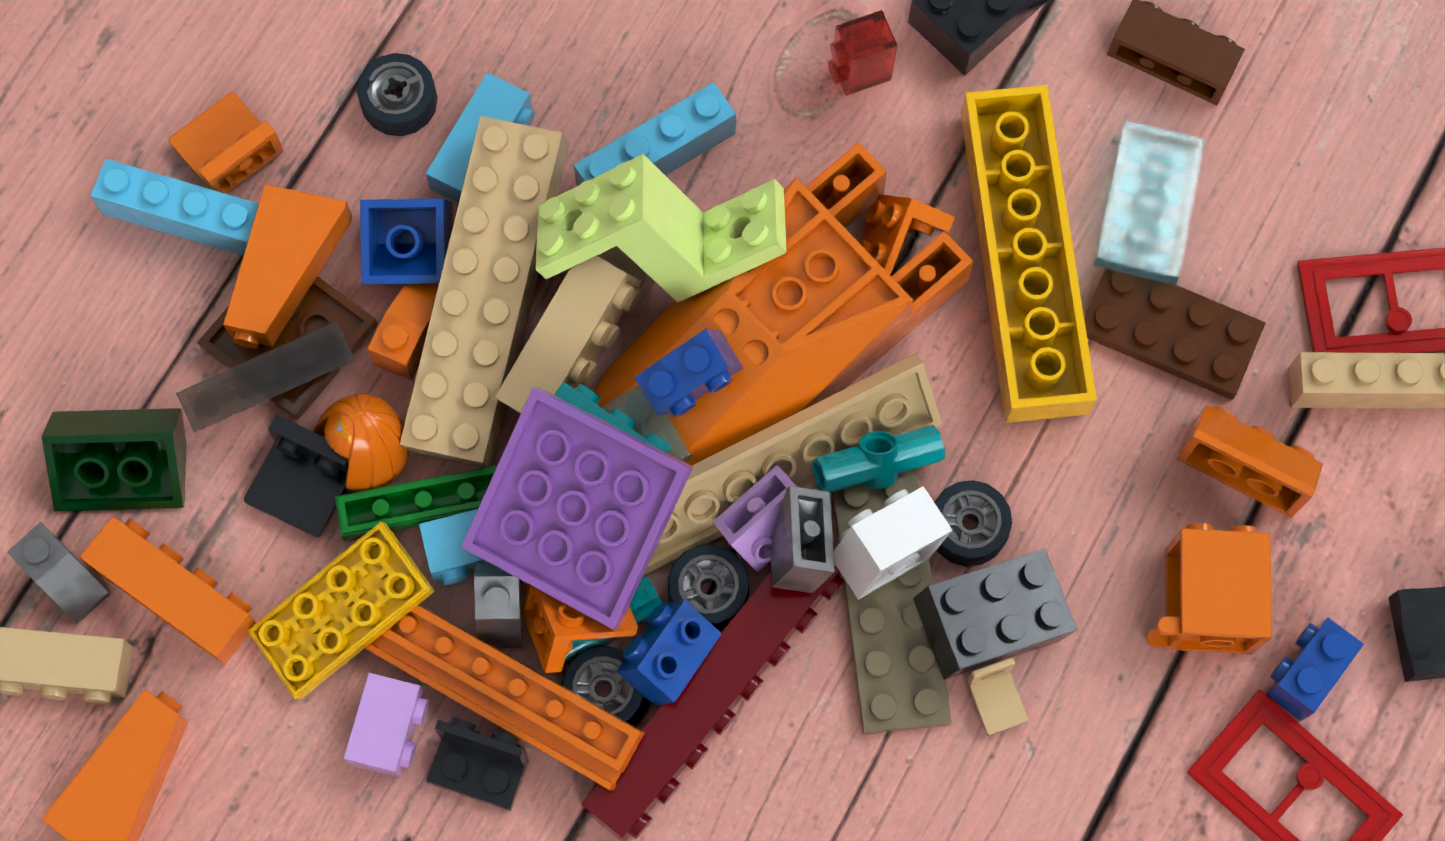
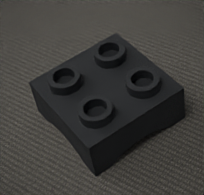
[1388,586,1445,682]

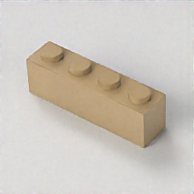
[1288,352,1445,409]
[0,627,134,704]

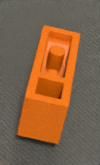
[367,284,439,381]

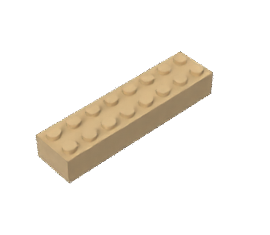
[400,116,569,468]

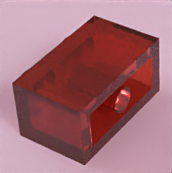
[828,10,898,96]

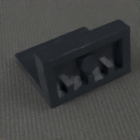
[244,415,349,538]
[426,717,529,811]

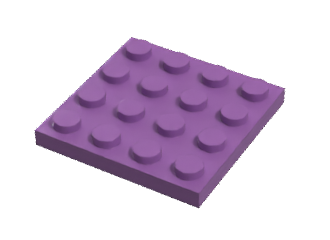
[461,387,693,630]

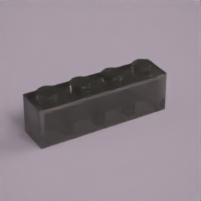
[176,321,355,433]

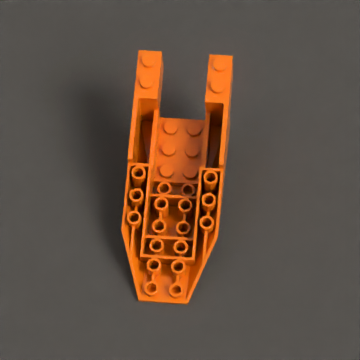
[593,142,973,466]

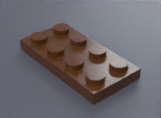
[1084,257,1266,400]

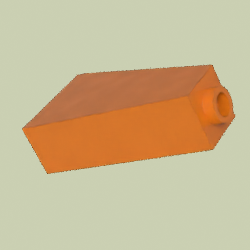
[223,184,353,349]
[41,689,188,841]

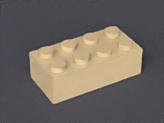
[495,255,642,413]

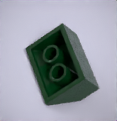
[41,408,187,511]

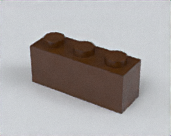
[1107,0,1245,105]

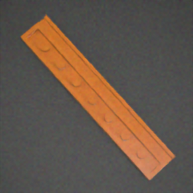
[365,604,645,790]

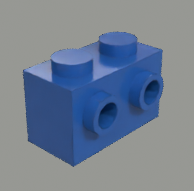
[634,329,743,417]
[616,600,722,705]
[1266,617,1364,721]

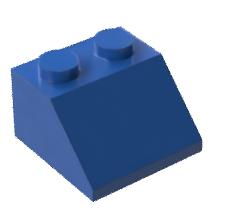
[360,198,453,285]

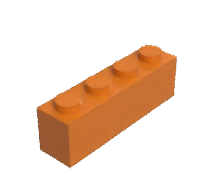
[79,516,256,665]

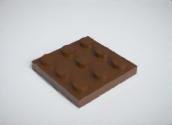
[197,276,378,421]

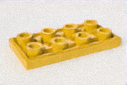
[247,522,435,700]

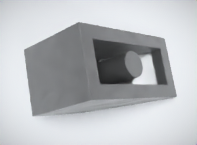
[770,486,835,593]
[7,522,110,624]
[474,562,522,648]

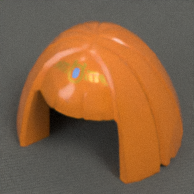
[314,393,409,491]

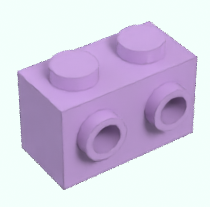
[713,464,798,573]
[343,673,429,778]

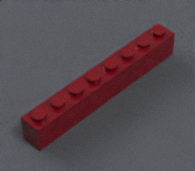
[581,563,845,841]

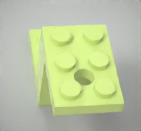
[536,154,786,302]

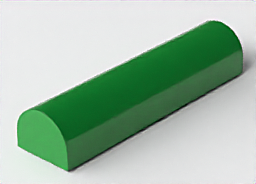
[335,465,498,541]

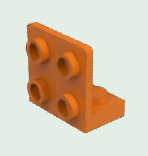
[169,92,284,194]
[858,194,955,275]
[521,584,638,673]

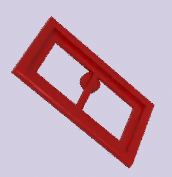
[1297,247,1445,353]
[1186,689,1403,841]

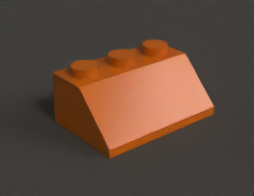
[1176,405,1323,518]

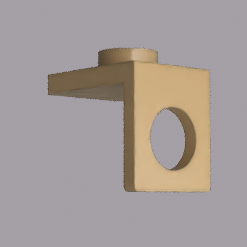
[966,658,1029,736]

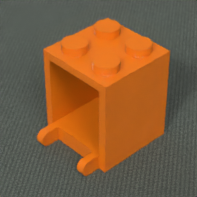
[1145,523,1272,654]

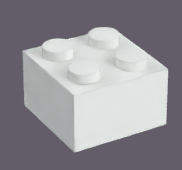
[833,486,953,600]

